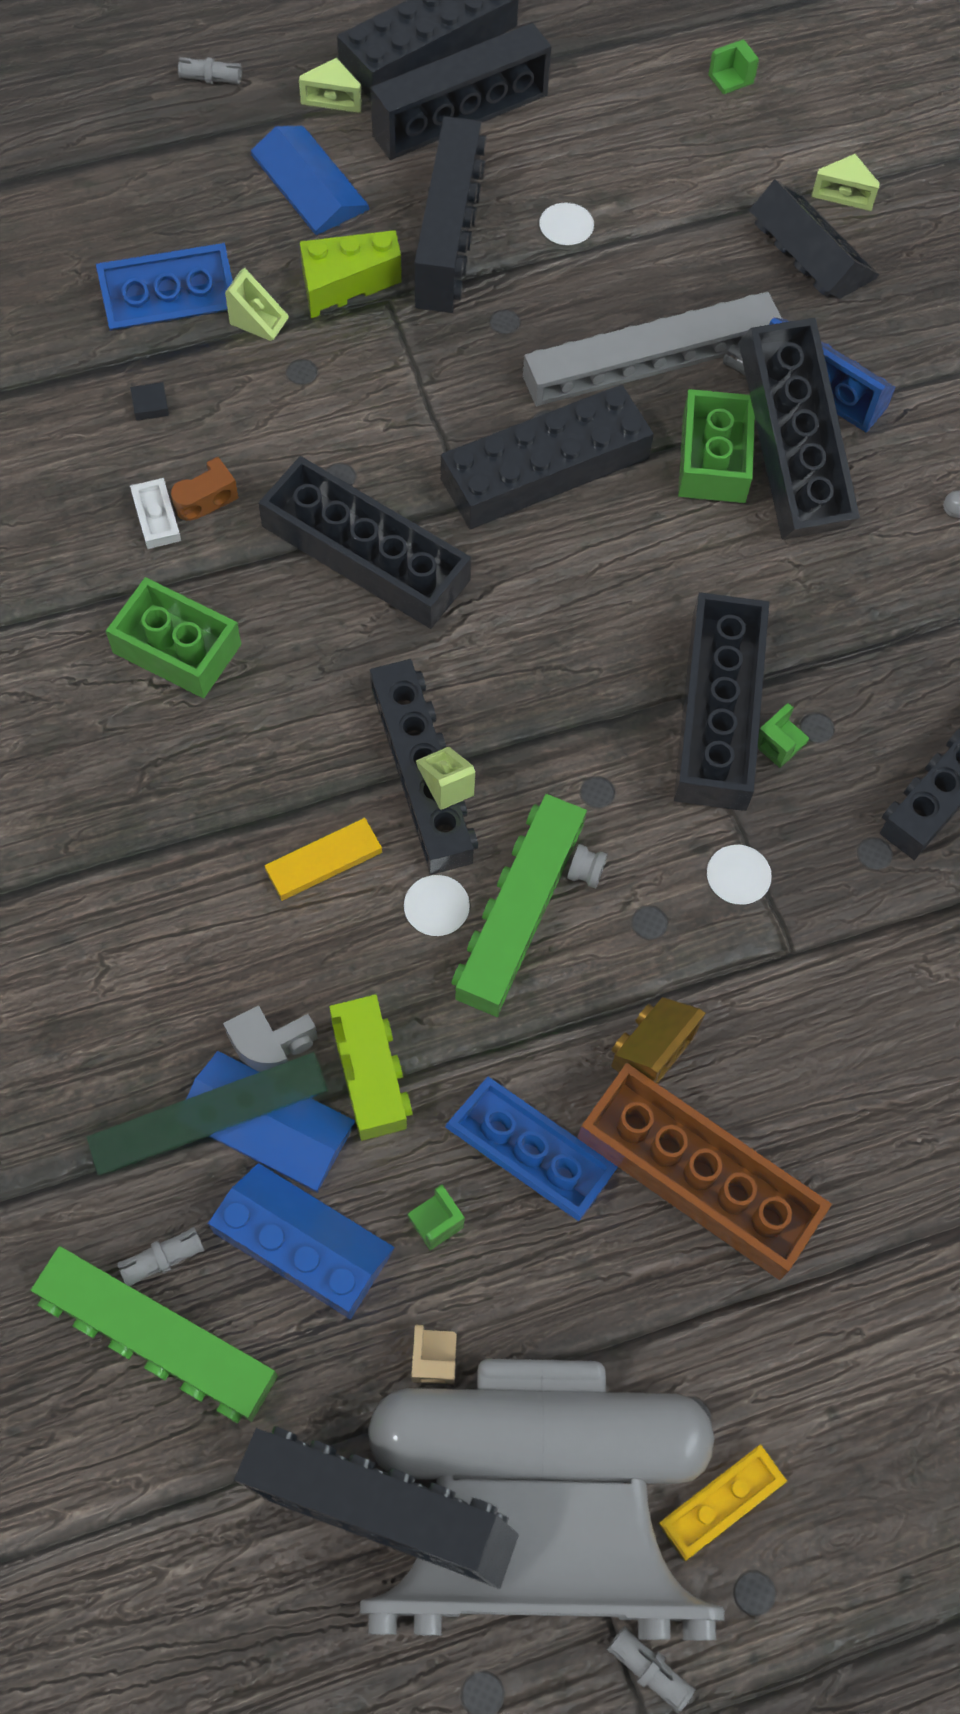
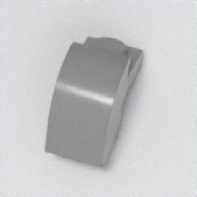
[223,1005,318,1075]

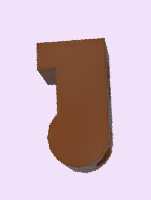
[171,457,239,521]

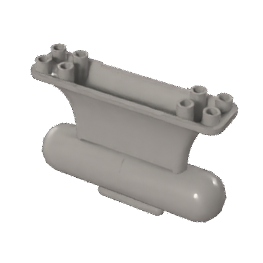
[360,1359,725,1641]

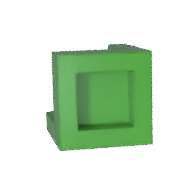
[708,39,759,94]
[758,703,809,768]
[408,1184,465,1251]

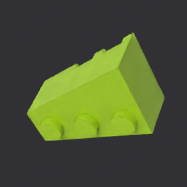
[300,230,401,319]
[329,994,413,1141]

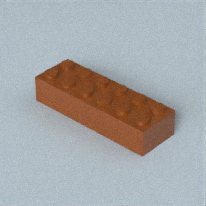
[578,1063,832,1281]

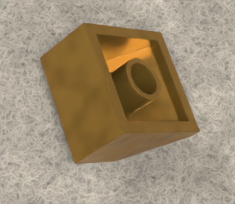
[611,997,706,1084]

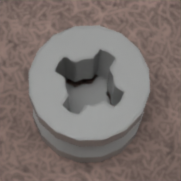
[567,844,608,889]

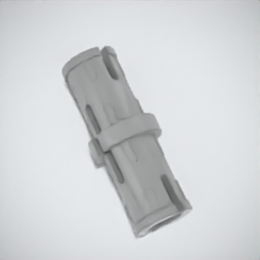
[178,57,242,85]
[117,1227,205,1286]
[607,1626,695,1714]

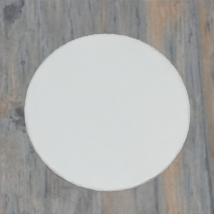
[540,203,594,245]
[707,845,772,905]
[404,875,470,936]

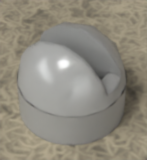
[943,490,960,518]

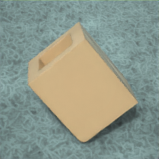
[412,1325,457,1385]

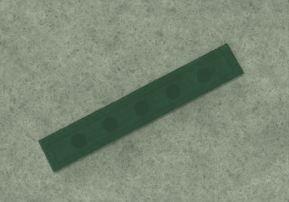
[87,1052,328,1175]

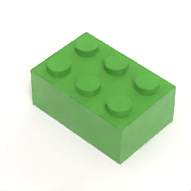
[678,389,755,503]
[106,577,241,699]

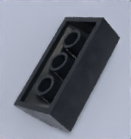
[749,179,879,299]

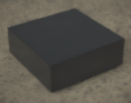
[130,382,169,421]

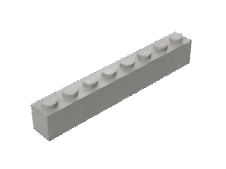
[523,292,782,406]

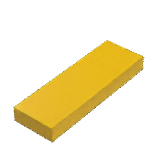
[264,818,382,901]
[658,1444,787,1561]

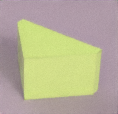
[299,58,362,113]
[811,154,880,211]
[225,268,289,341]
[416,747,475,810]

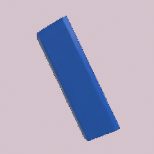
[251,126,369,235]
[96,243,233,331]
[177,1051,356,1193]
[445,1076,618,1221]

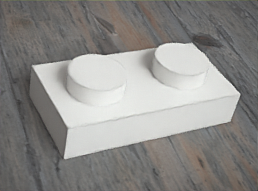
[130,478,181,549]

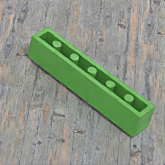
[451,794,587,1017]
[30,1246,278,1424]

